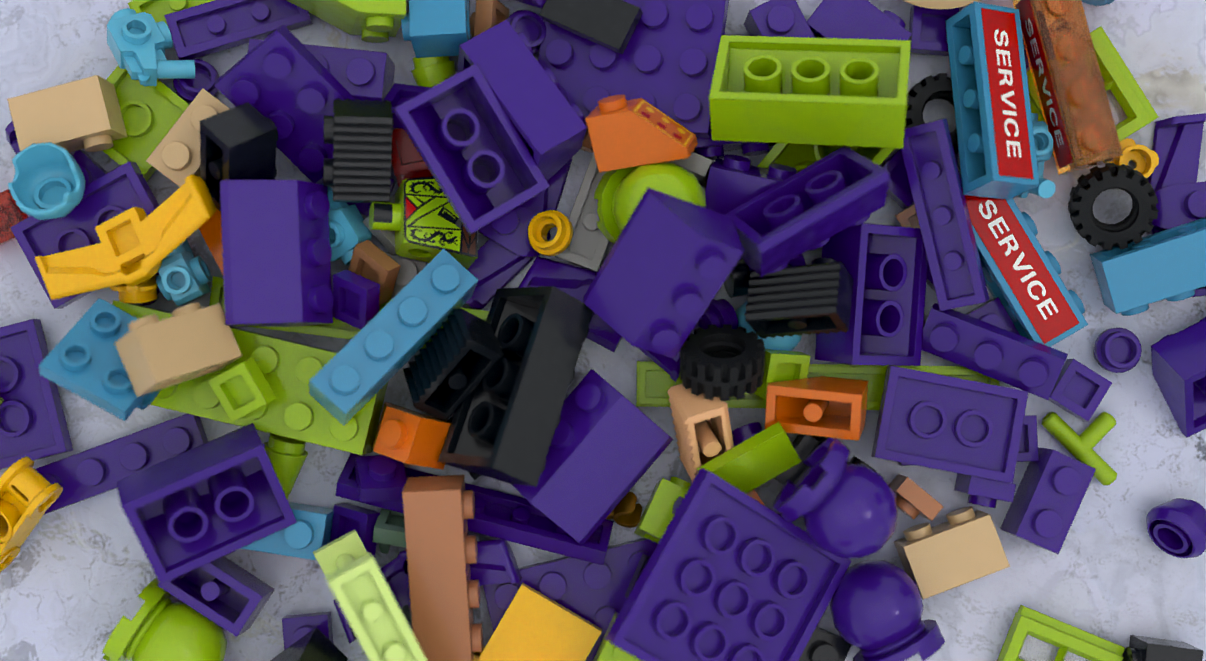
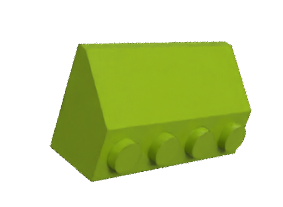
[709,35,911,148]

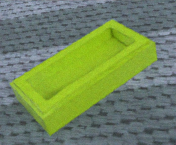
[697,421,801,494]

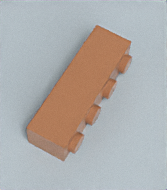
[402,475,483,661]

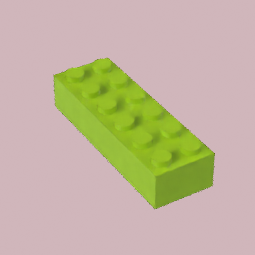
[112,300,389,455]

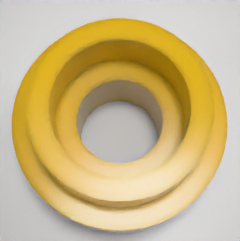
[528,210,573,256]

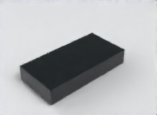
[539,0,643,54]

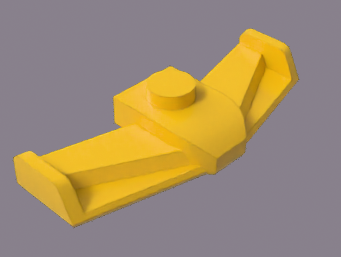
[34,174,216,300]

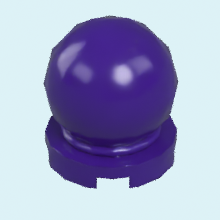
[773,437,897,558]
[829,560,945,661]

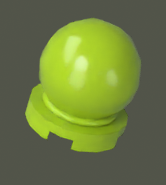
[594,161,706,244]
[102,577,227,661]

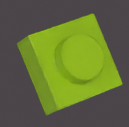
[755,349,811,399]
[208,357,276,422]

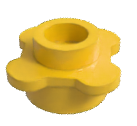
[1108,138,1159,178]
[110,275,158,304]

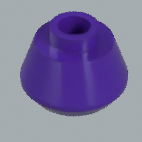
[1146,498,1206,558]

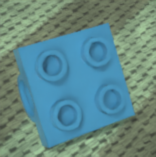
[39,298,160,421]

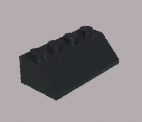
[438,286,593,487]

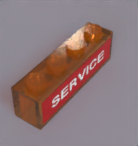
[1012,0,1123,175]

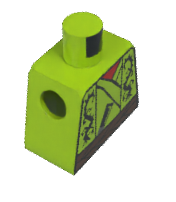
[369,176,478,269]

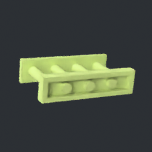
[313,529,427,661]

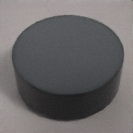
[724,256,751,298]

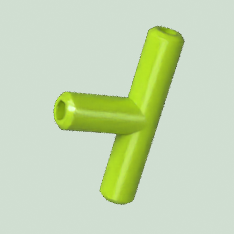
[1041,412,1117,486]

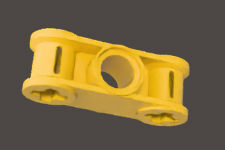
[0,456,63,573]

